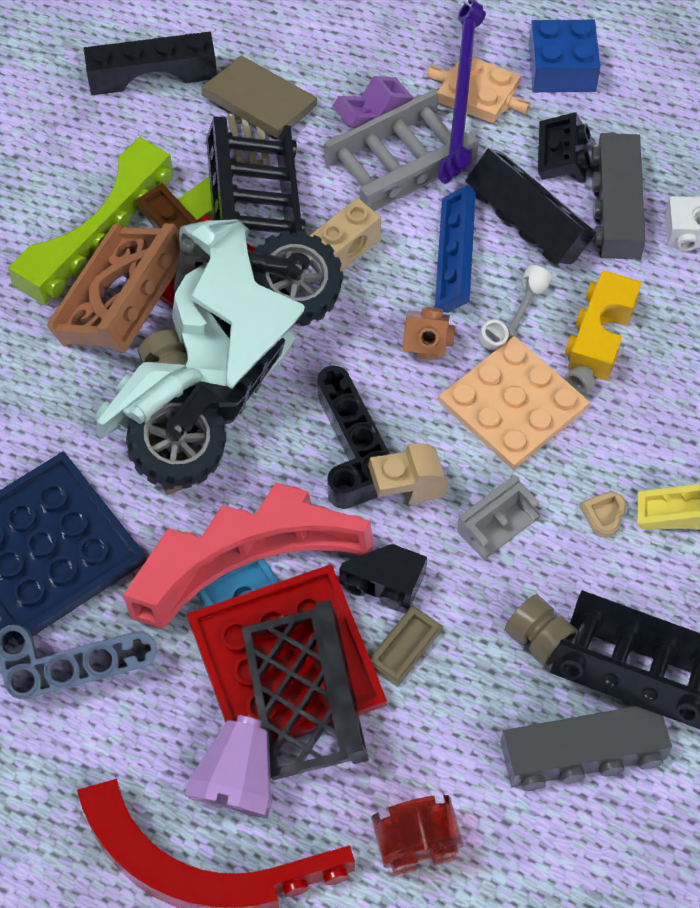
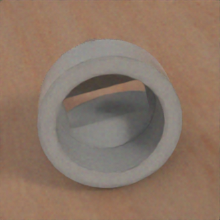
[564,365,596,396]

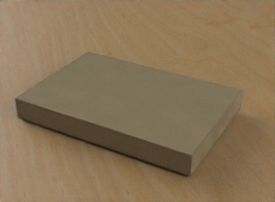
[201,55,317,139]

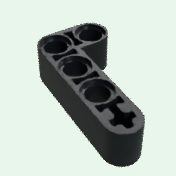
[317,365,390,509]

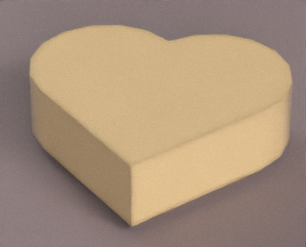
[579,492,626,538]

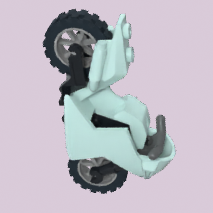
[95,219,343,489]

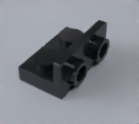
[538,112,591,182]

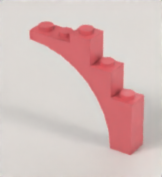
[123,483,374,629]

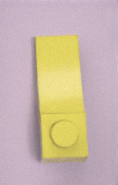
[637,484,700,530]

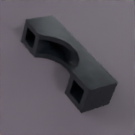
[83,31,217,95]

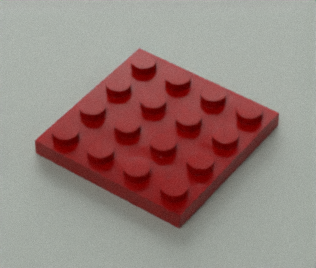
[187,564,387,743]

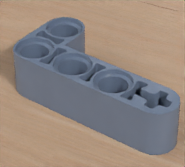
[0,624,157,699]

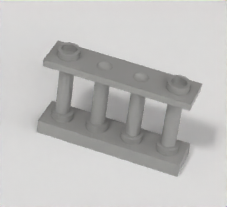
[324,89,479,211]

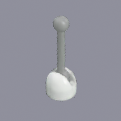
[507,265,552,341]

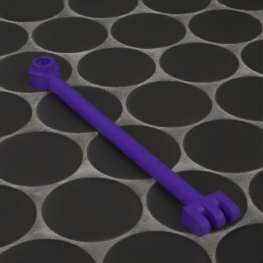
[438,0,486,184]

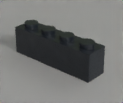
[465,148,597,265]

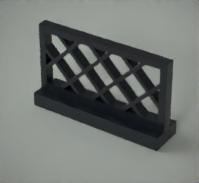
[242,600,369,780]

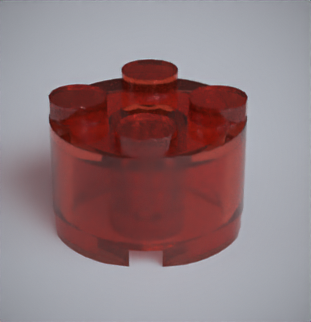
[371,795,464,876]

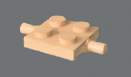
[427,57,531,124]

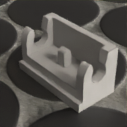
[457,475,540,560]

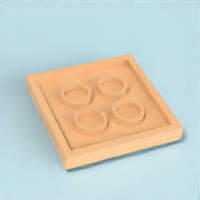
[438,336,590,470]

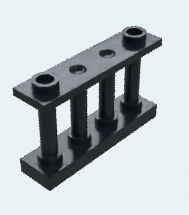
[206,116,306,234]
[550,590,700,729]

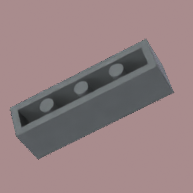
[591,133,645,260]
[500,706,672,791]

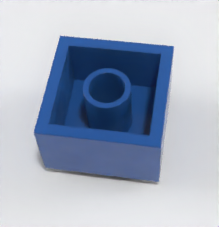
[529,19,601,93]

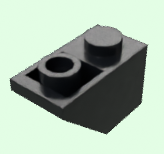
[339,544,427,609]

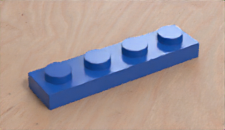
[435,185,476,313]

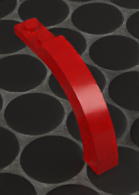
[77,779,355,908]

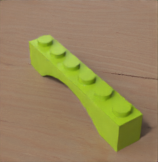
[8,136,173,305]

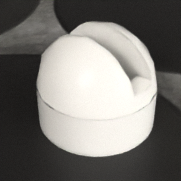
[478,319,509,350]

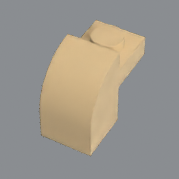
[368,443,448,505]

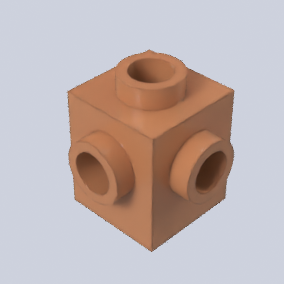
[402,307,456,360]

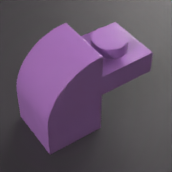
[333,76,414,128]

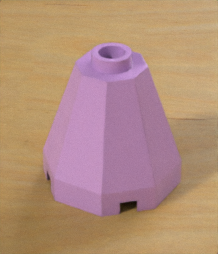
[185,715,272,818]

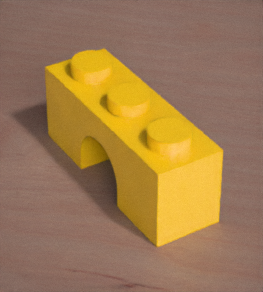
[564,270,642,381]

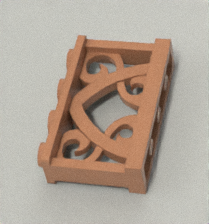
[47,223,180,353]

